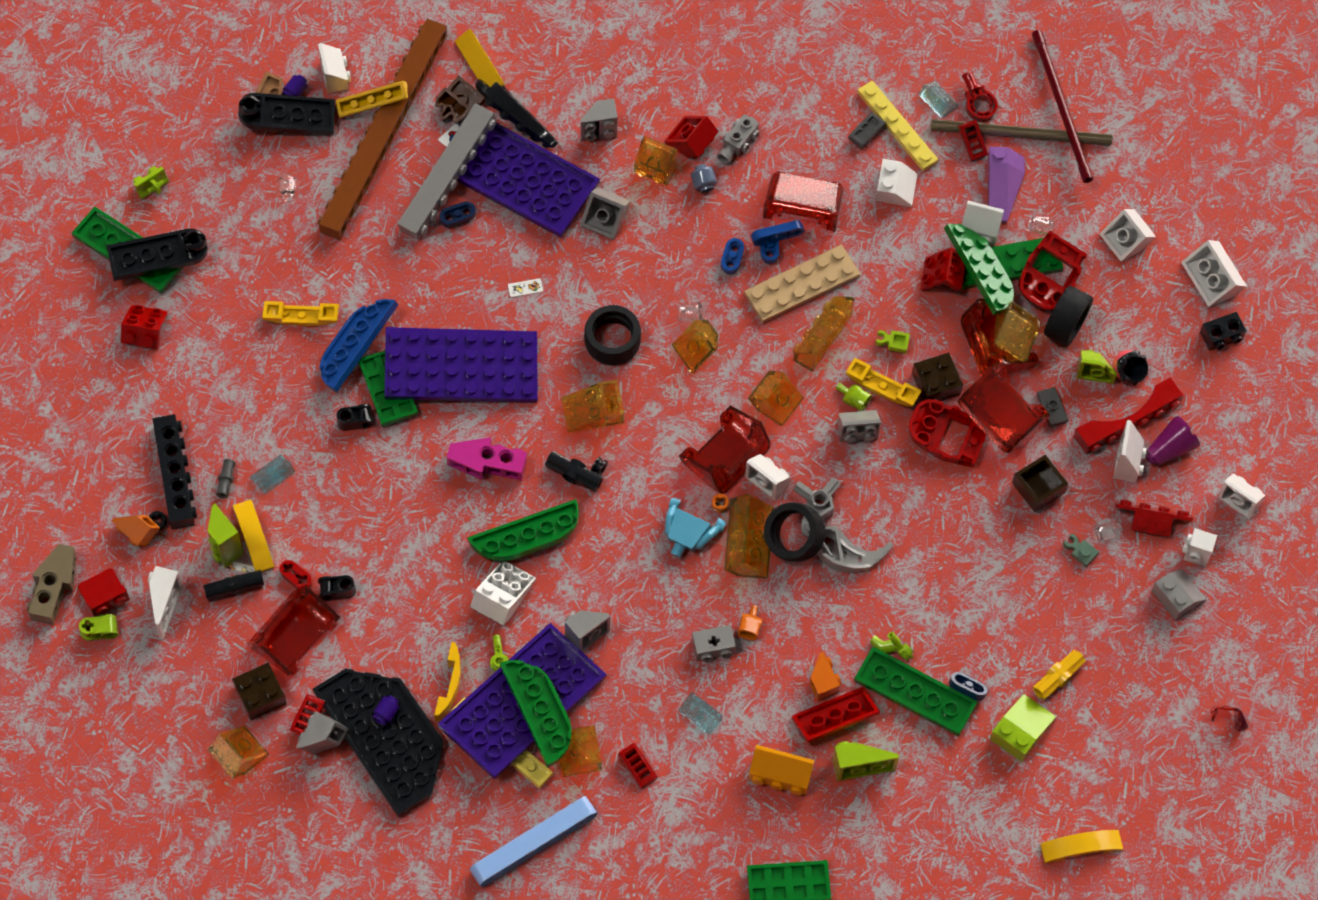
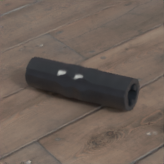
[203,570,264,601]

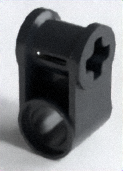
[336,404,374,431]
[318,575,356,601]

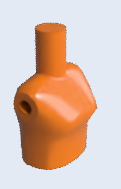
[738,605,762,641]

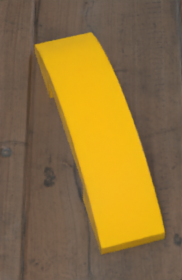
[262,301,339,326]
[845,358,922,407]
[233,500,275,572]
[434,642,461,722]
[1040,830,1123,864]

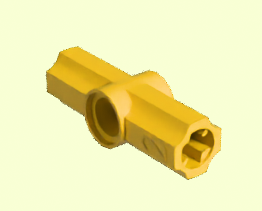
[1032,650,1086,700]

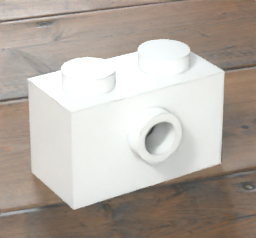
[1182,528,1217,567]

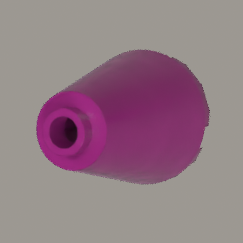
[1146,416,1200,466]

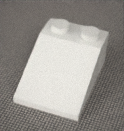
[1113,420,1146,483]
[148,566,182,639]

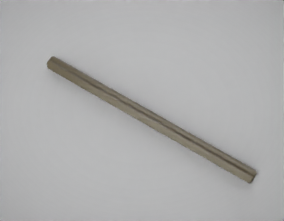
[931,119,1113,145]

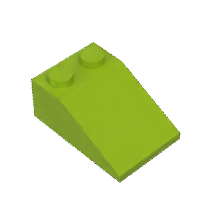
[990,694,1056,762]
[832,741,899,781]

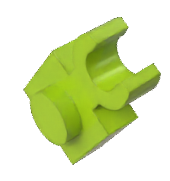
[875,330,910,353]

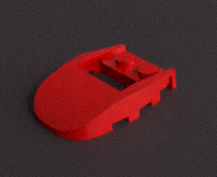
[1018,231,1088,310]
[909,399,990,468]

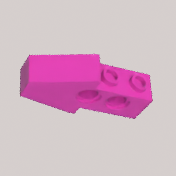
[447,437,527,481]

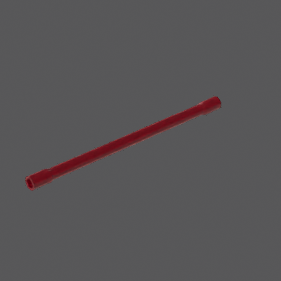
[1032,30,1093,183]

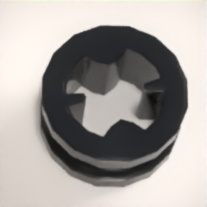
[591,457,608,475]
[149,511,167,531]

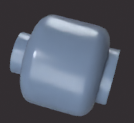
[691,164,717,193]

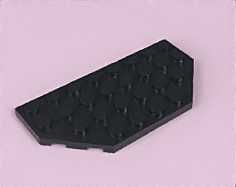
[312,668,444,817]

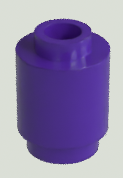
[282,75,308,96]
[372,695,400,726]

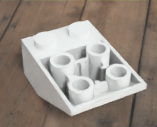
[470,561,536,626]

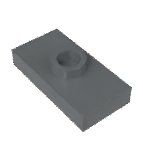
[848,112,886,149]
[1036,387,1068,427]

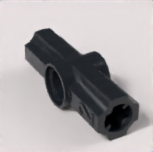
[545,451,603,492]

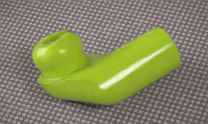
[869,635,896,653]

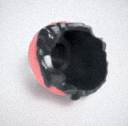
[1113,350,1148,385]

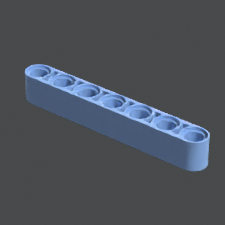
[469,796,598,887]

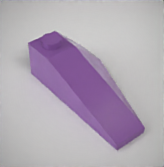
[987,147,1025,223]

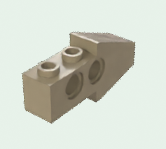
[27,544,77,625]

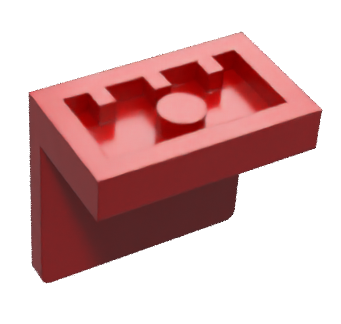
[920,247,965,291]

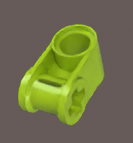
[79,614,118,641]

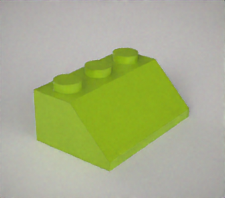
[207,503,244,568]

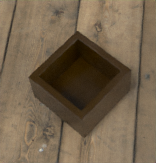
[912,353,963,401]
[1012,455,1068,512]
[232,662,287,721]

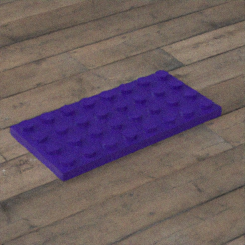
[457,123,600,237]
[384,327,538,403]
[438,623,606,779]

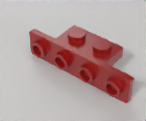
[1115,499,1193,537]

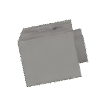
[692,625,736,662]

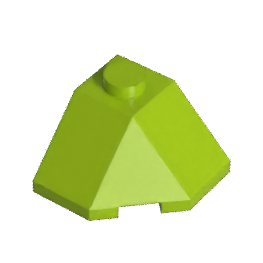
[1076,350,1117,384]

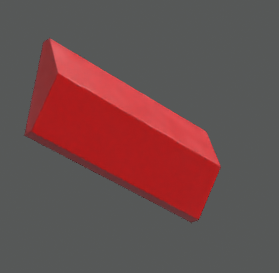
[792,687,880,743]

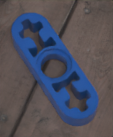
[751,220,805,246]

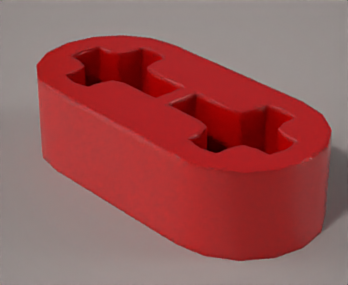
[279,560,312,592]

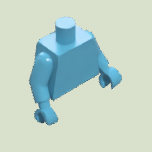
[665,498,726,558]

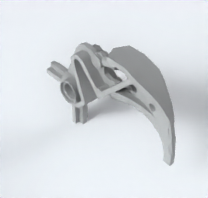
[793,478,894,573]

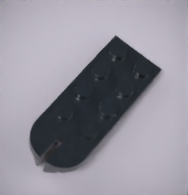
[238,93,335,135]
[106,229,208,281]

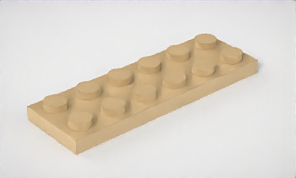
[744,244,860,324]

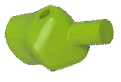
[836,383,872,411]

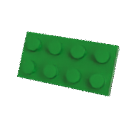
[358,350,418,427]
[747,860,831,900]

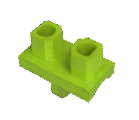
[133,166,169,199]

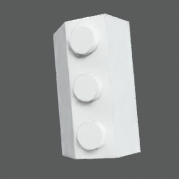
[1181,240,1247,307]

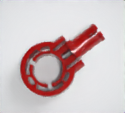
[962,71,998,122]

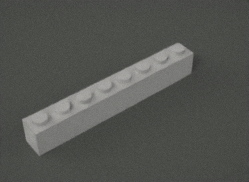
[397,103,496,241]

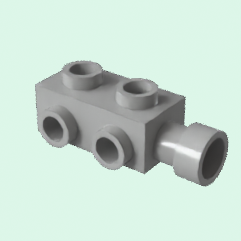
[717,114,760,164]

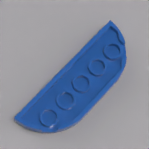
[320,299,398,392]

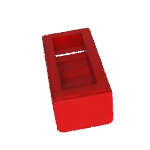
[957,120,988,161]
[290,694,326,735]
[618,743,657,789]

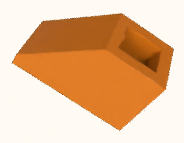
[111,515,160,546]
[809,651,842,701]

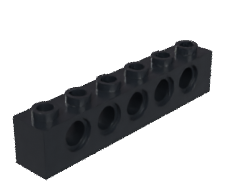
[152,414,197,530]

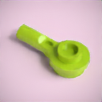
[887,632,914,661]
[490,634,509,672]

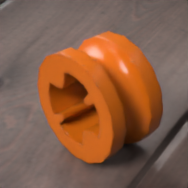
[711,494,729,513]

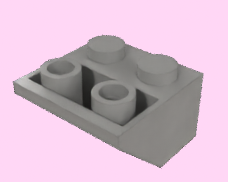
[581,99,618,141]
[837,410,881,443]
[296,711,349,754]

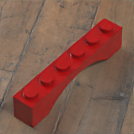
[1073,377,1183,454]

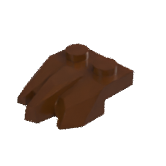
[435,75,485,124]

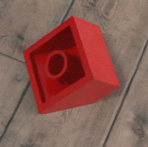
[664,116,719,158]

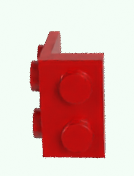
[121,305,167,349]
[78,568,130,617]

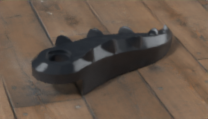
[475,79,558,148]

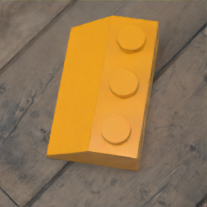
[748,745,815,796]

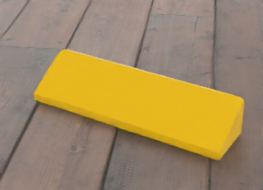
[455,29,505,87]
[335,81,408,118]

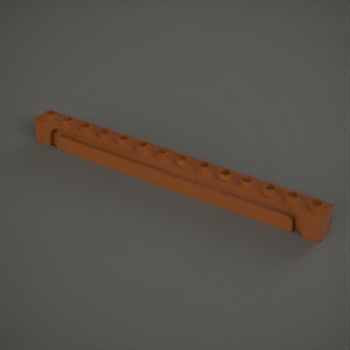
[318,18,447,240]

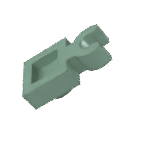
[1063,534,1099,567]

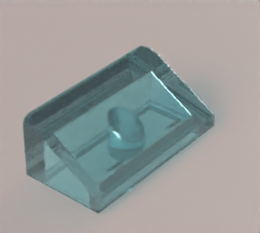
[918,81,959,118]
[250,455,295,494]
[679,692,722,735]

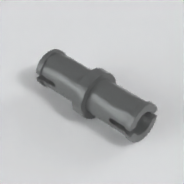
[216,459,236,499]

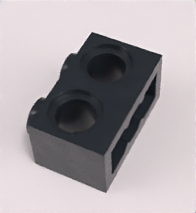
[1200,312,1247,351]

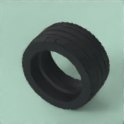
[1044,286,1093,346]
[584,305,641,366]
[763,502,826,562]

